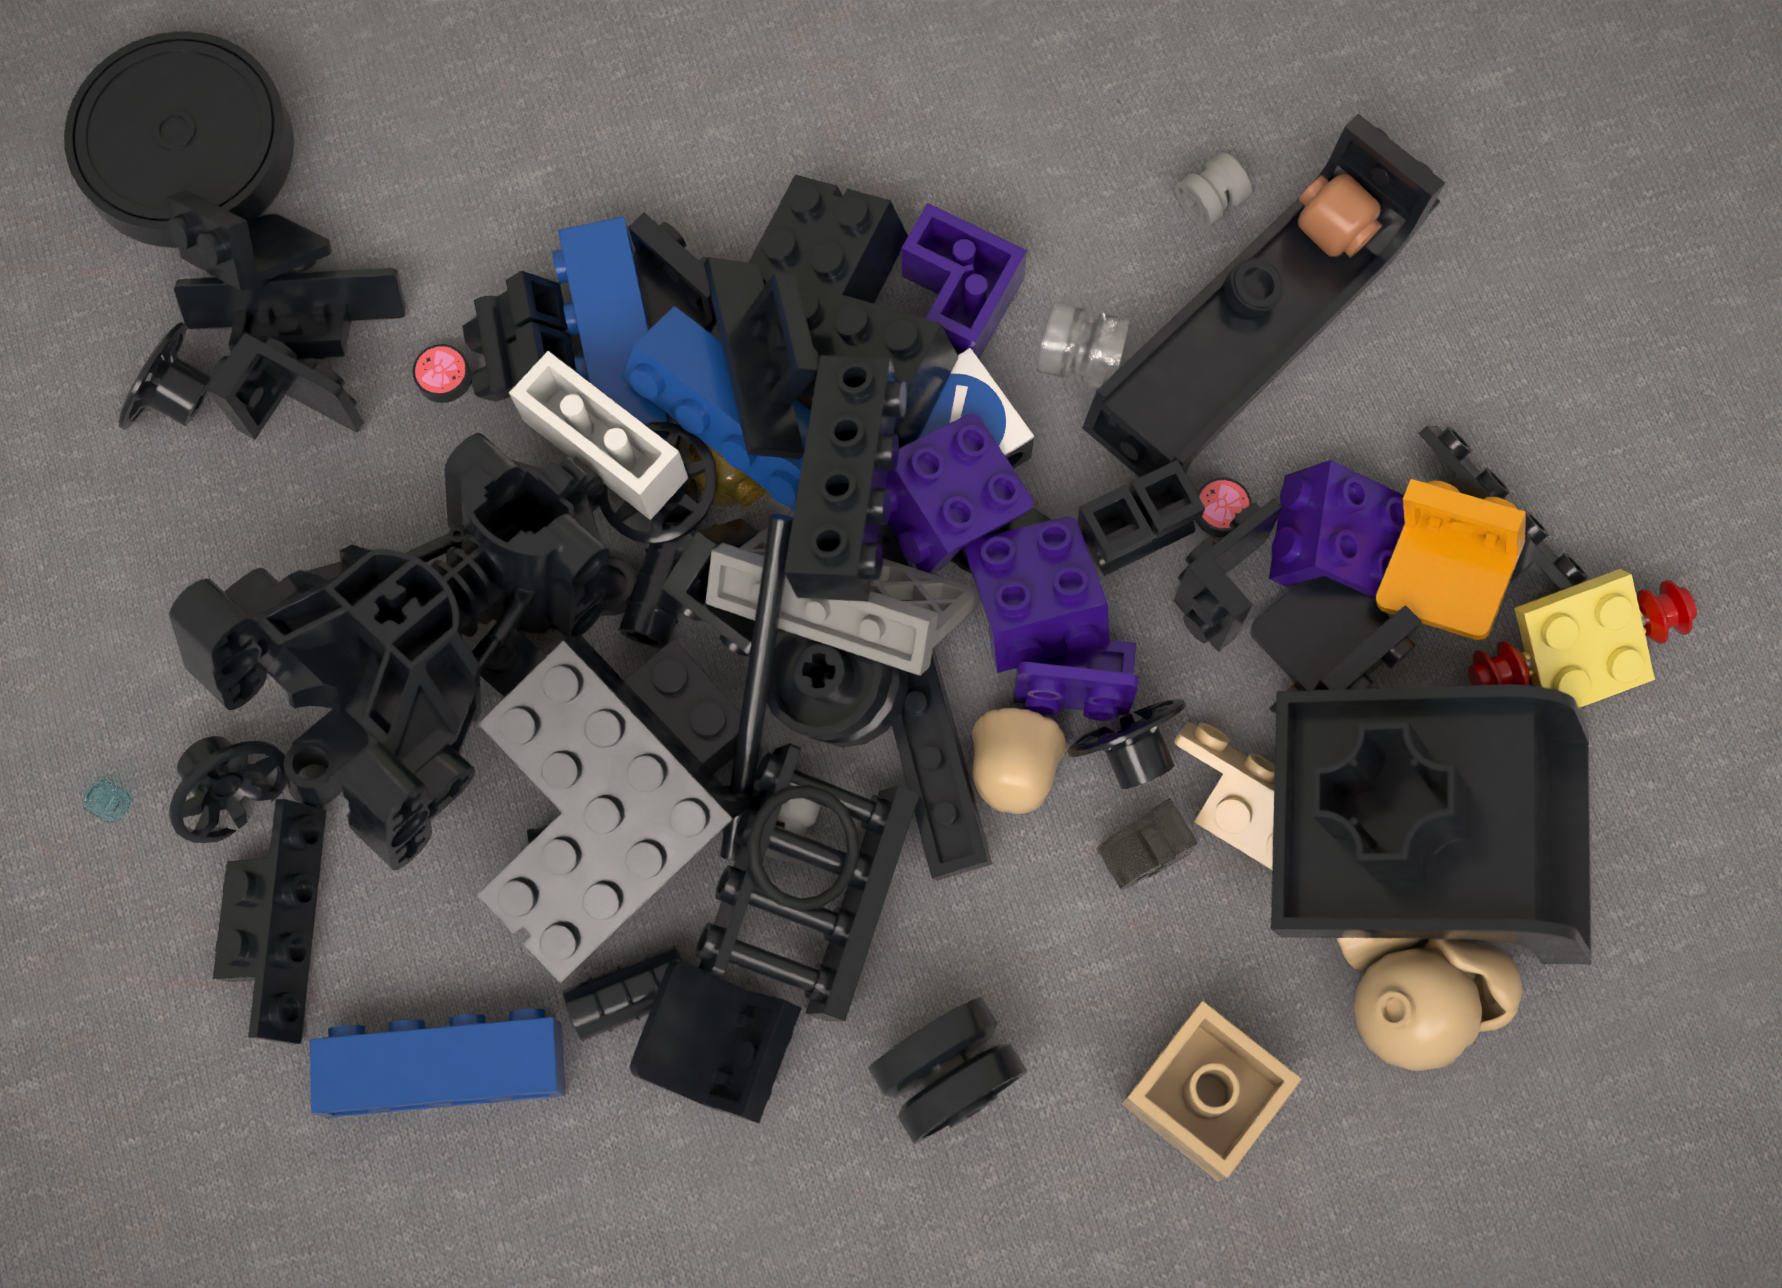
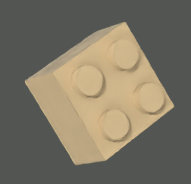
[1122,1001,1302,1182]

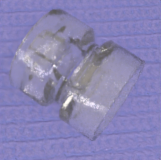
[1037,301,1131,387]

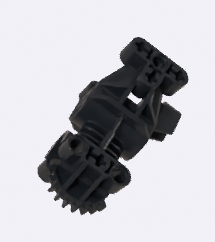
[169,433,610,871]

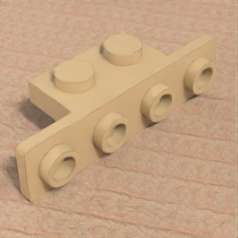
[1173,722,1275,870]

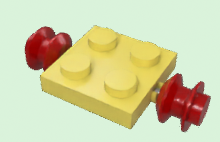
[1468,569,1697,708]

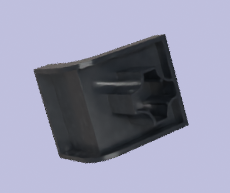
[1271,685,1592,965]

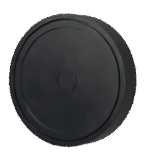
[64,31,294,248]

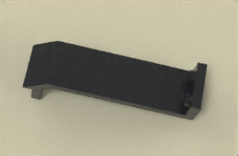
[1082,114,1445,477]

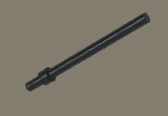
[720,514,793,861]

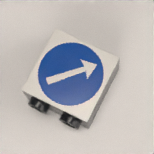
[918,348,1034,469]

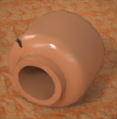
[1298,174,1382,258]

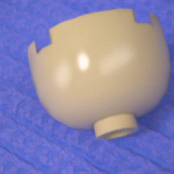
[1353,948,1482,1071]

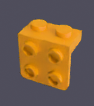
[1376,479,1526,640]

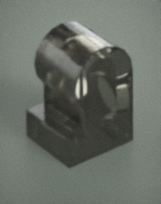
[1096,798,1198,890]

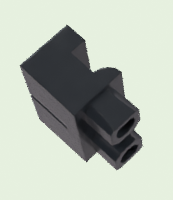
[462,270,577,402]
[1078,460,1205,576]

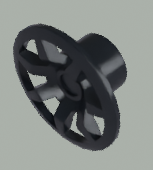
[119,322,210,430]
[598,422,717,544]
[1067,699,1187,789]
[169,736,287,843]

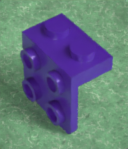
[885,414,1033,574]
[1269,460,1405,599]
[966,517,1110,673]
[1013,640,1139,721]

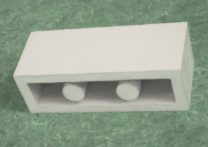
[509,351,688,520]

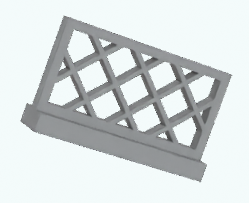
[705,527,980,675]

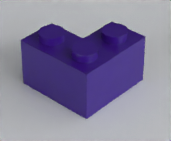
[901,203,1027,359]

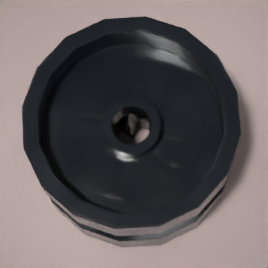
[767,629,909,748]
[868,997,1027,1144]

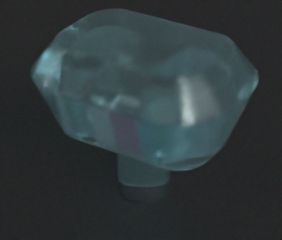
[83,780,130,823]

